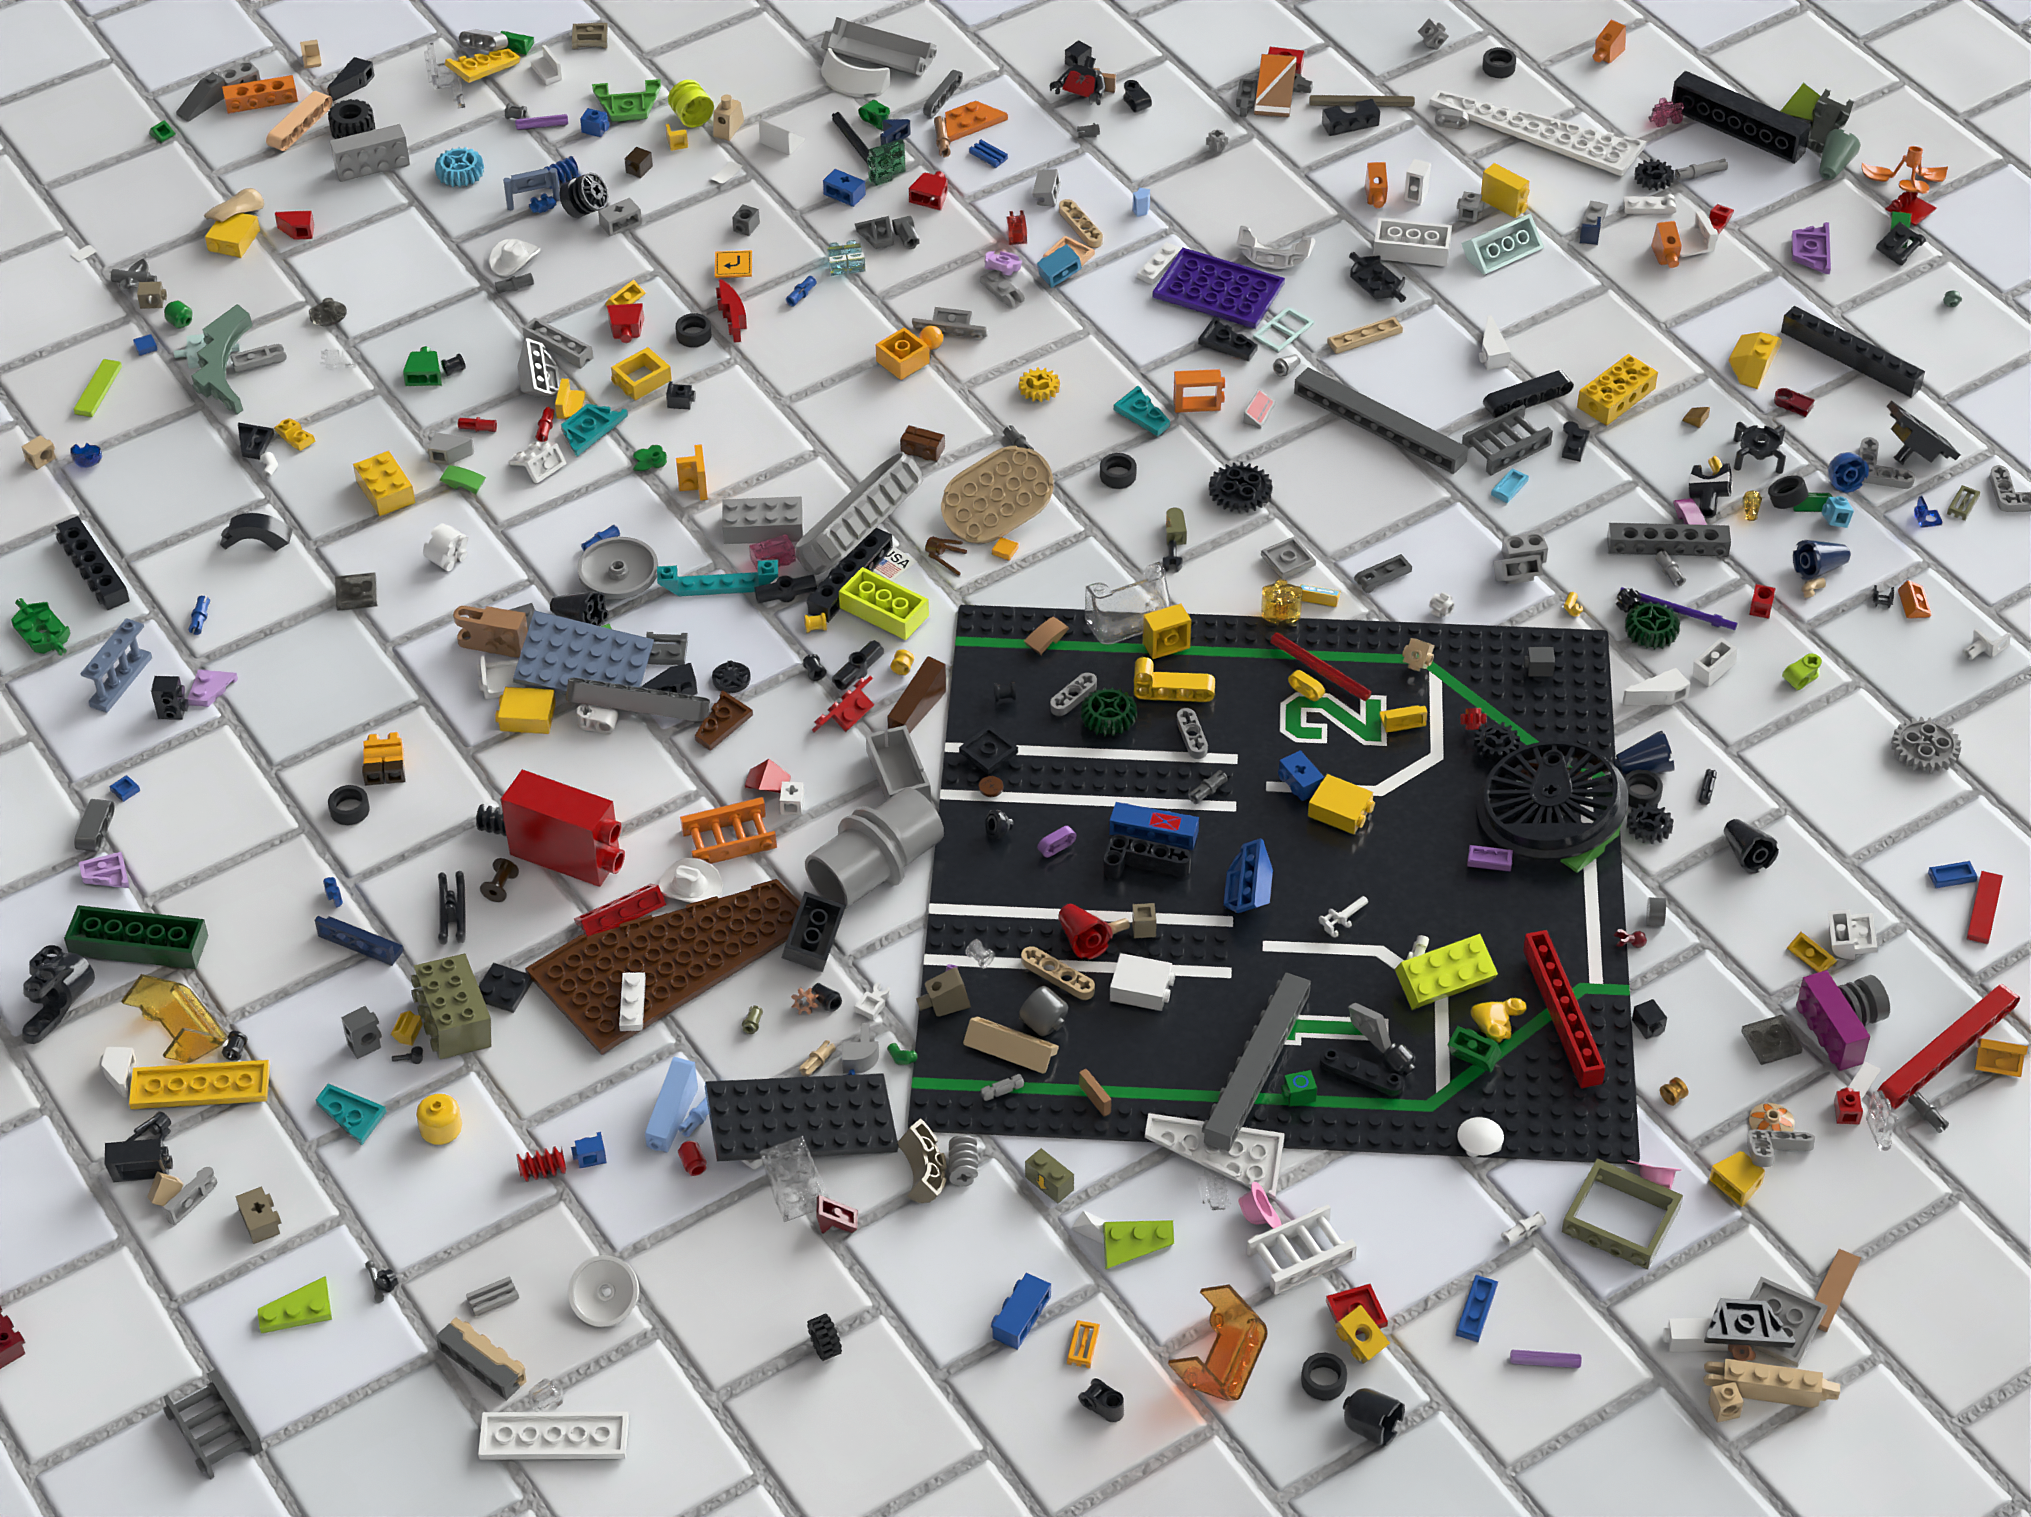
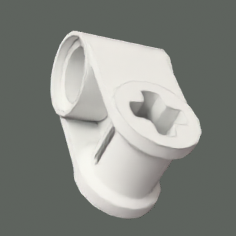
[577,704,619,735]

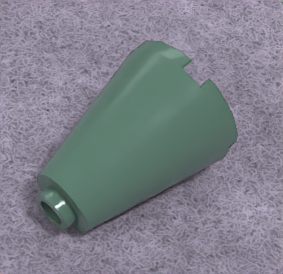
[1819,129,1861,180]

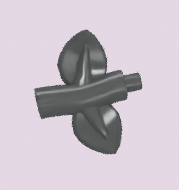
[111,258,157,289]

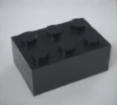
[781,891,846,972]

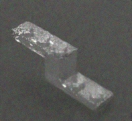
[424,43,465,109]

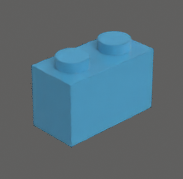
[1037,244,1082,288]

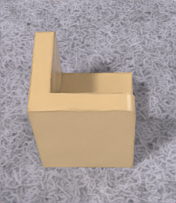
[300,39,322,69]
[147,1171,184,1207]

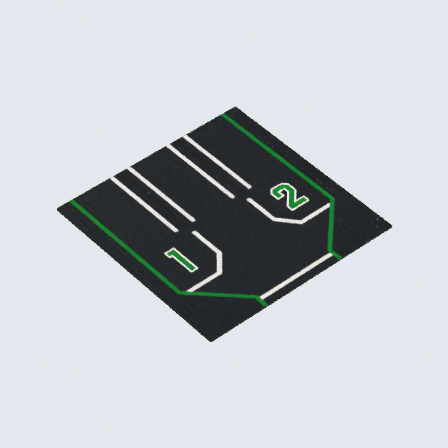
[908,605,1640,1164]

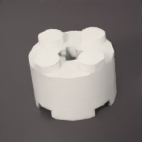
[423,524,468,571]

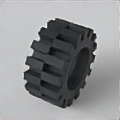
[807,1313,842,1361]

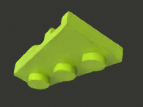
[1103,1220,1174,1270]
[257,1276,332,1334]

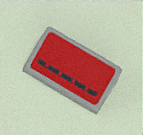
[1243,389,1276,428]

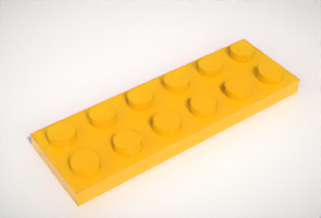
[129,1060,270,1109]

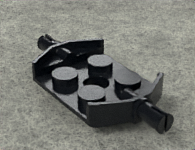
[1349,252,1406,303]

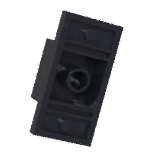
[1886,400,1961,465]

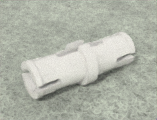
[1501,1211,1547,1246]

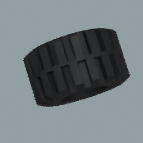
[328,99,375,139]

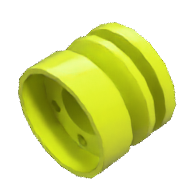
[668,79,714,127]

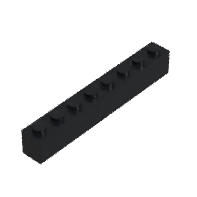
[1781,306,1925,398]

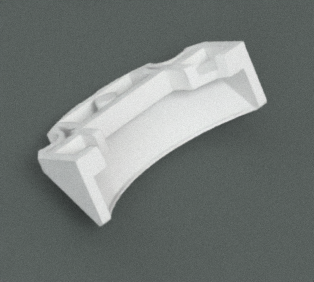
[821,48,890,97]
[1237,226,1316,269]

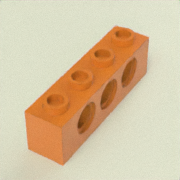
[222,75,298,114]

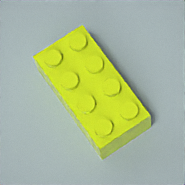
[839,567,929,640]
[1395,934,1498,1010]

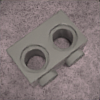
[218,60,261,86]
[1501,531,1548,563]

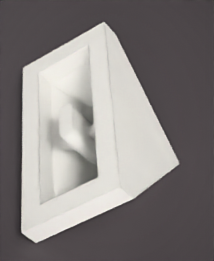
[1072,1211,1107,1244]

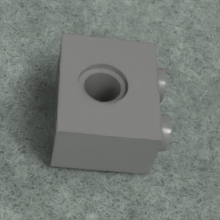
[1493,555,1543,584]

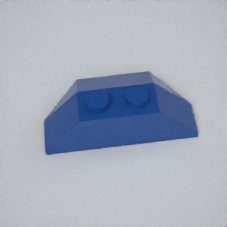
[1223,838,1273,913]

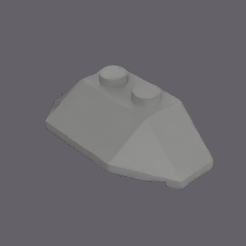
[517,338,560,397]

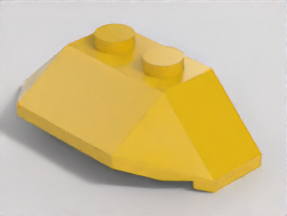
[1729,332,1782,389]

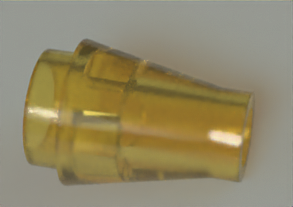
[1742,490,1762,521]

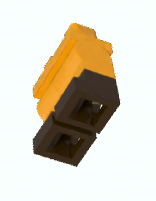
[362,732,406,786]

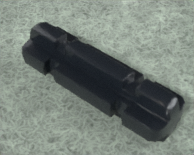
[1699,769,1717,805]

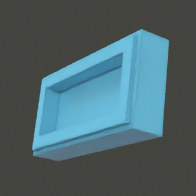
[1491,468,1529,503]

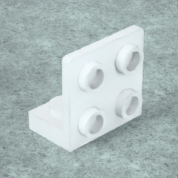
[508,441,566,483]

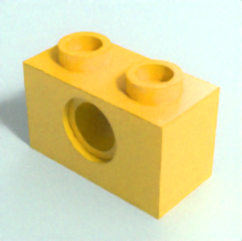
[1334,1305,1390,1364]

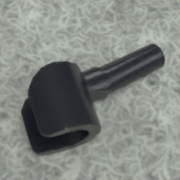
[392,1046,423,1064]

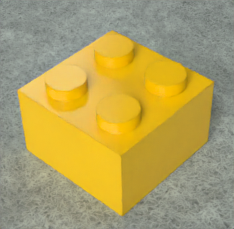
[1143,603,1191,659]

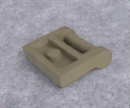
[572,23,608,49]

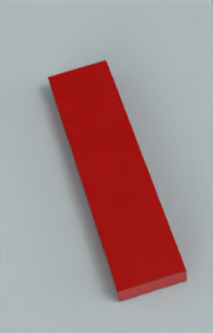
[1966,871,2003,944]

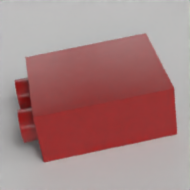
[501,769,625,887]

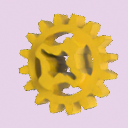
[1019,367,1060,402]

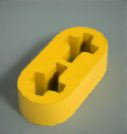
[1288,670,1325,701]

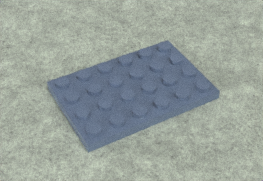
[513,610,654,695]

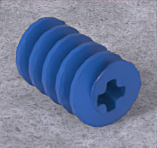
[539,156,578,190]

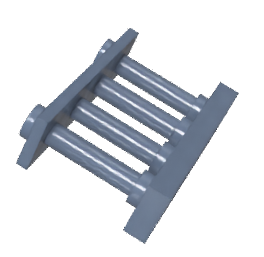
[80,618,152,713]

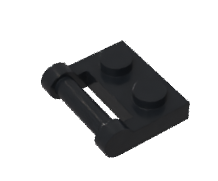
[1876,222,1926,266]

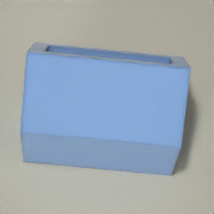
[1132,188,1150,217]

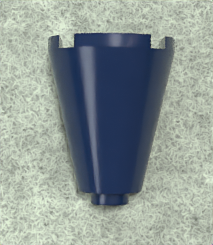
[1793,540,1851,580]
[1613,731,1675,775]

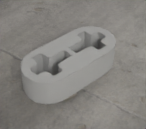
[1435,109,1470,129]

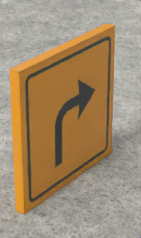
[715,250,752,278]

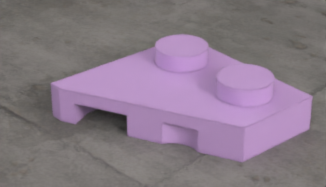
[79,852,130,888]

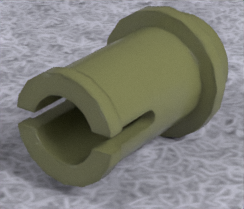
[742,1005,763,1034]

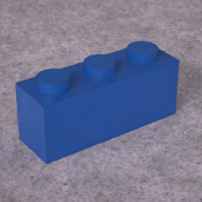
[991,1272,1051,1350]

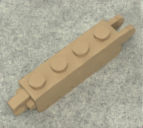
[1703,1359,1840,1408]

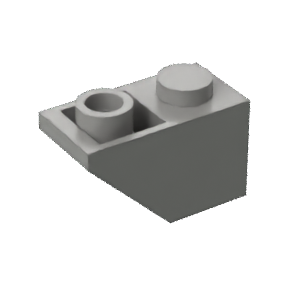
[428,433,474,465]

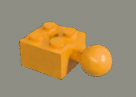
[875,326,943,380]

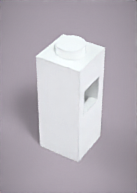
[1663,1318,1728,1352]

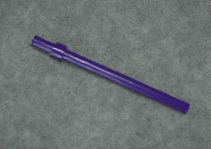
[1620,587,1738,630]

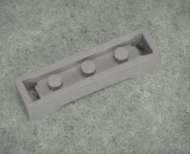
[522,318,593,368]

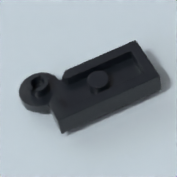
[1562,421,1590,462]

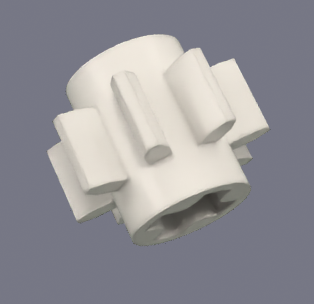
[1429,592,1455,618]

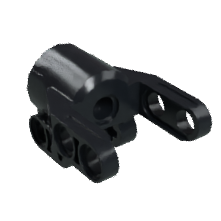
[22,945,95,1044]

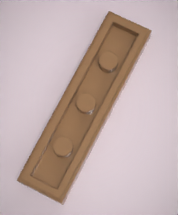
[1815,1249,1861,1332]

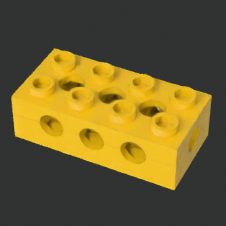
[1577,354,1658,426]

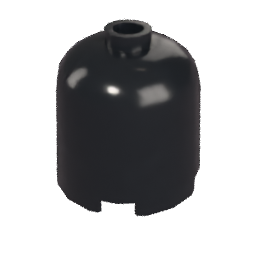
[1343,1388,1405,1447]

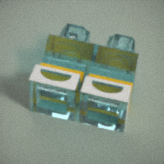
[827,240,866,276]

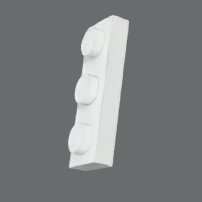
[1137,242,1182,285]
[619,973,646,1031]

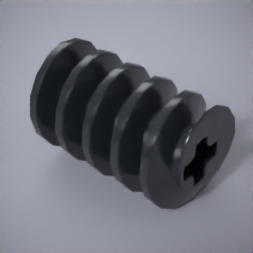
[476,804,507,836]

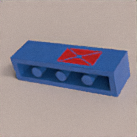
[1109,802,1199,850]

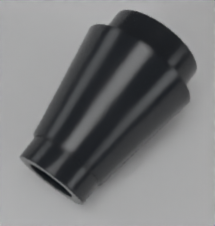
[811,983,842,1012]

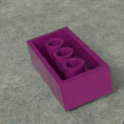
[1796,970,1871,1071]

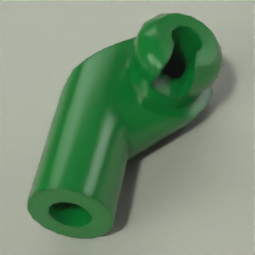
[887,1043,917,1065]

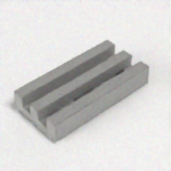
[466,1276,519,1316]

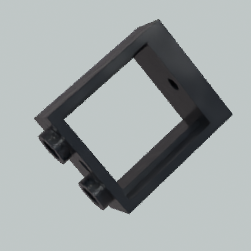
[104,1138,173,1183]

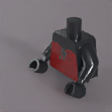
[1049,56,1106,105]

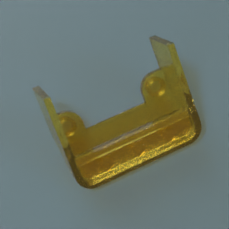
[121,974,228,1064]

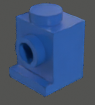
[571,1132,607,1168]

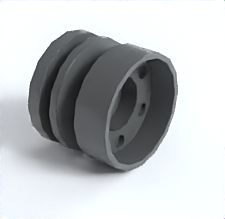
[1838,975,1890,1027]

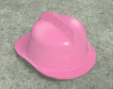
[1627,1160,1681,1190]
[1238,1182,1282,1229]

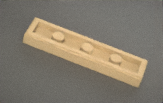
[1327,317,1403,354]

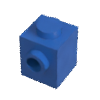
[580,108,610,137]

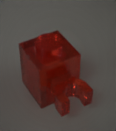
[1006,210,1027,245]

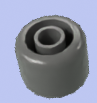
[1019,986,1068,1036]

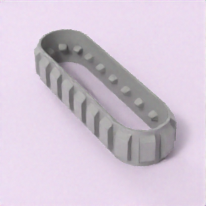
[794,452,923,575]

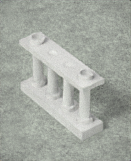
[1246,1205,1357,1296]

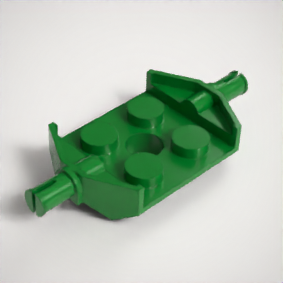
[11,598,71,656]

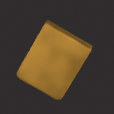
[1682,407,1710,428]

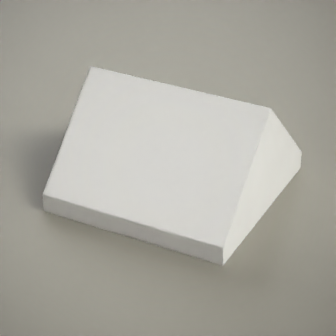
[759,120,805,155]

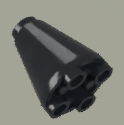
[550,591,609,626]

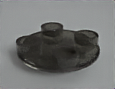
[309,298,347,326]

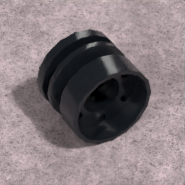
[559,172,609,218]

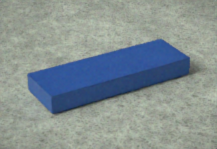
[1456,1275,1498,1342]

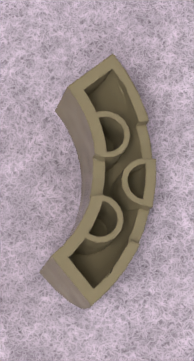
[897,1118,947,1203]

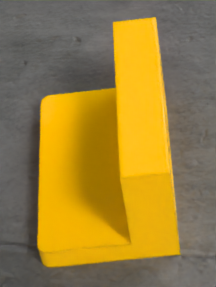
[555,378,586,419]
[1379,705,1427,733]

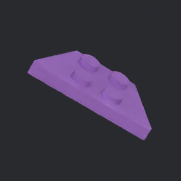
[1791,222,1831,275]

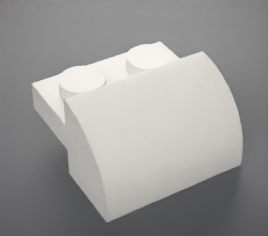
[1828,909,1878,960]

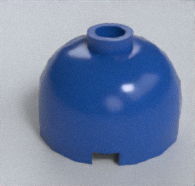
[1828,452,1869,493]

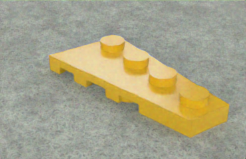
[445,49,520,83]

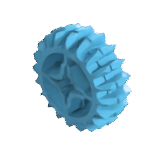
[435,147,484,187]

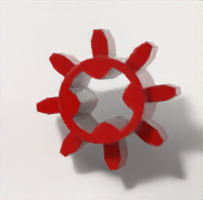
[1461,708,1486,730]

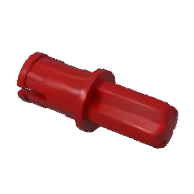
[535,407,555,442]
[458,417,497,432]

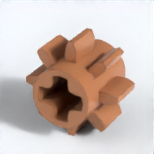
[791,988,819,1015]

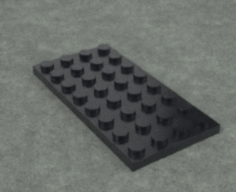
[704,1073,899,1162]

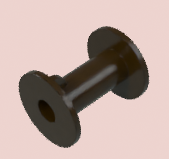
[480,858,519,902]

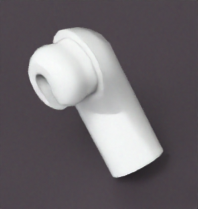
[260,452,278,478]

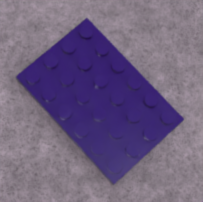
[1152,247,1285,329]

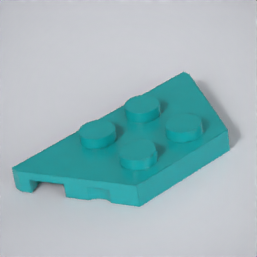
[561,404,628,456]

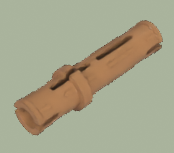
[934,116,951,158]

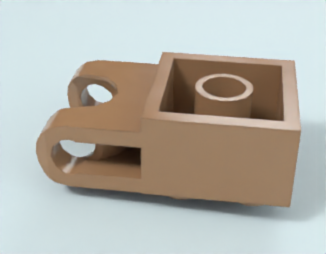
[453,606,528,658]

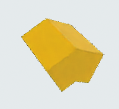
[390,1010,423,1046]

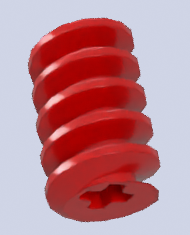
[516,1146,566,1182]

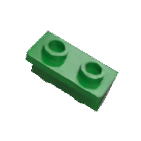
[500,31,535,55]

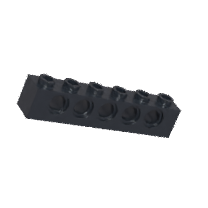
[55,516,130,611]
[806,528,893,623]

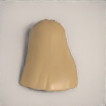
[204,188,264,222]

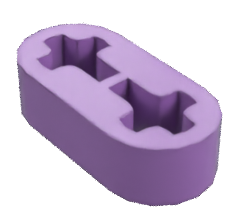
[1037,826,1077,857]

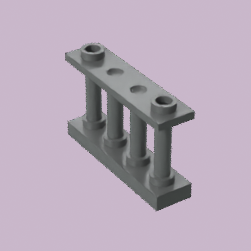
[1462,405,1553,476]
[163,1369,263,1479]

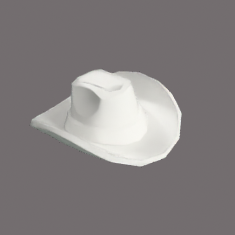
[488,239,541,277]
[659,858,723,903]

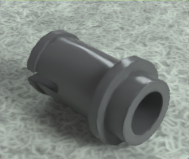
[1077,123,1100,138]

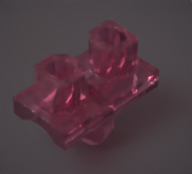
[1648,97,1684,128]

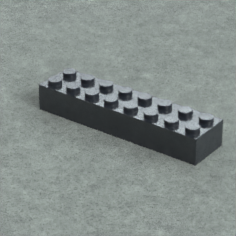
[1670,71,1811,164]

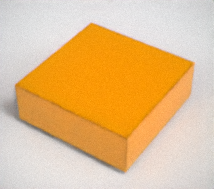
[992,537,1019,561]

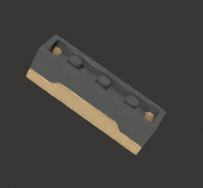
[436,1317,527,1401]

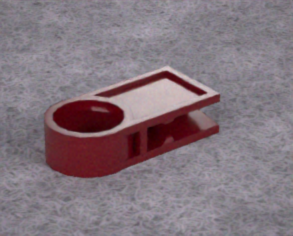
[1774,388,1815,417]

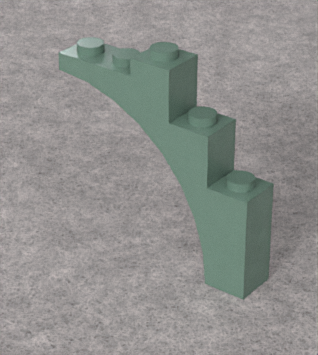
[191,304,253,415]

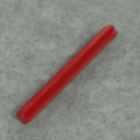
[1271,633,1371,701]

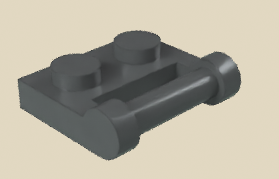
[646,632,688,665]

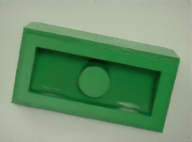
[1793,492,1833,512]

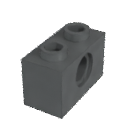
[341,1006,382,1059]

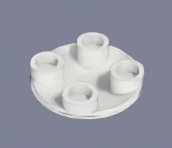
[1458,1117,1504,1157]

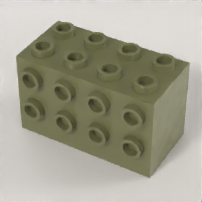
[411,953,491,1060]

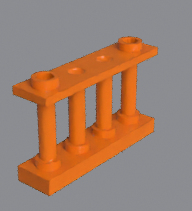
[680,797,777,864]

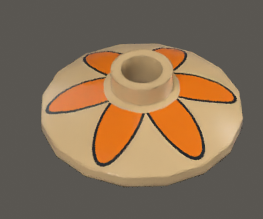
[1748,1103,1795,1132]

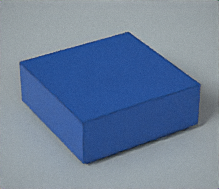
[133,334,158,356]
[109,775,140,802]

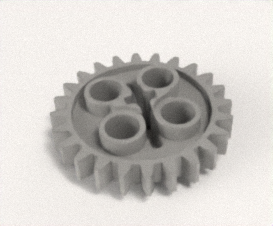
[1891,717,1962,774]

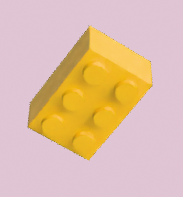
[353,451,416,517]

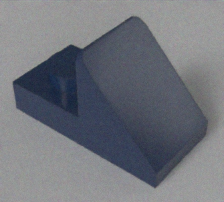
[880,119,911,151]

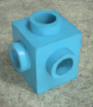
[1822,496,1854,528]

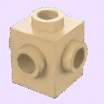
[1402,638,1435,671]

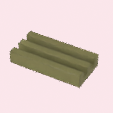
[1947,485,1980,521]

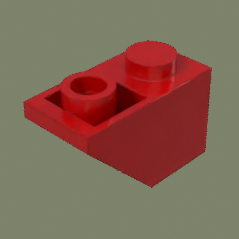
[275,211,314,240]

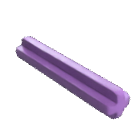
[515,114,568,130]
[1510,1349,1582,1368]

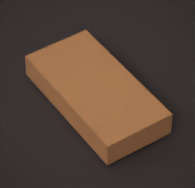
[1079,1069,1111,1116]

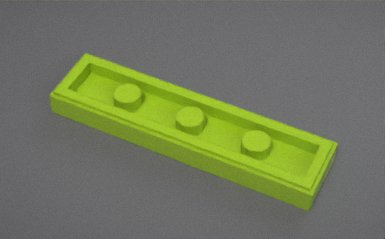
[73,359,122,417]

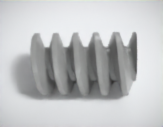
[949,1135,978,1187]

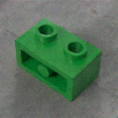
[1447,1026,1502,1073]

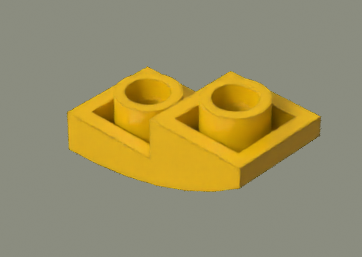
[274,418,316,451]

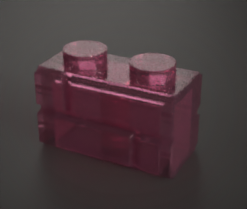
[749,534,796,572]

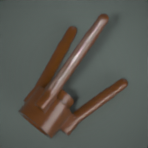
[925,536,967,576]

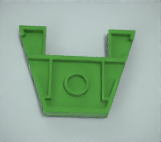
[592,79,661,122]

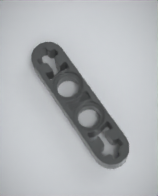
[923,69,963,117]

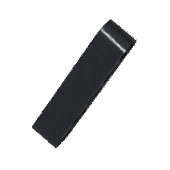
[1483,370,1574,418]

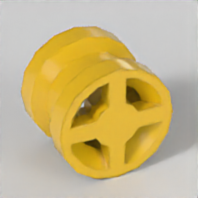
[890,649,914,675]

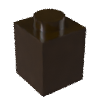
[624,147,653,178]

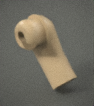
[1801,578,1826,598]
[1108,918,1130,934]

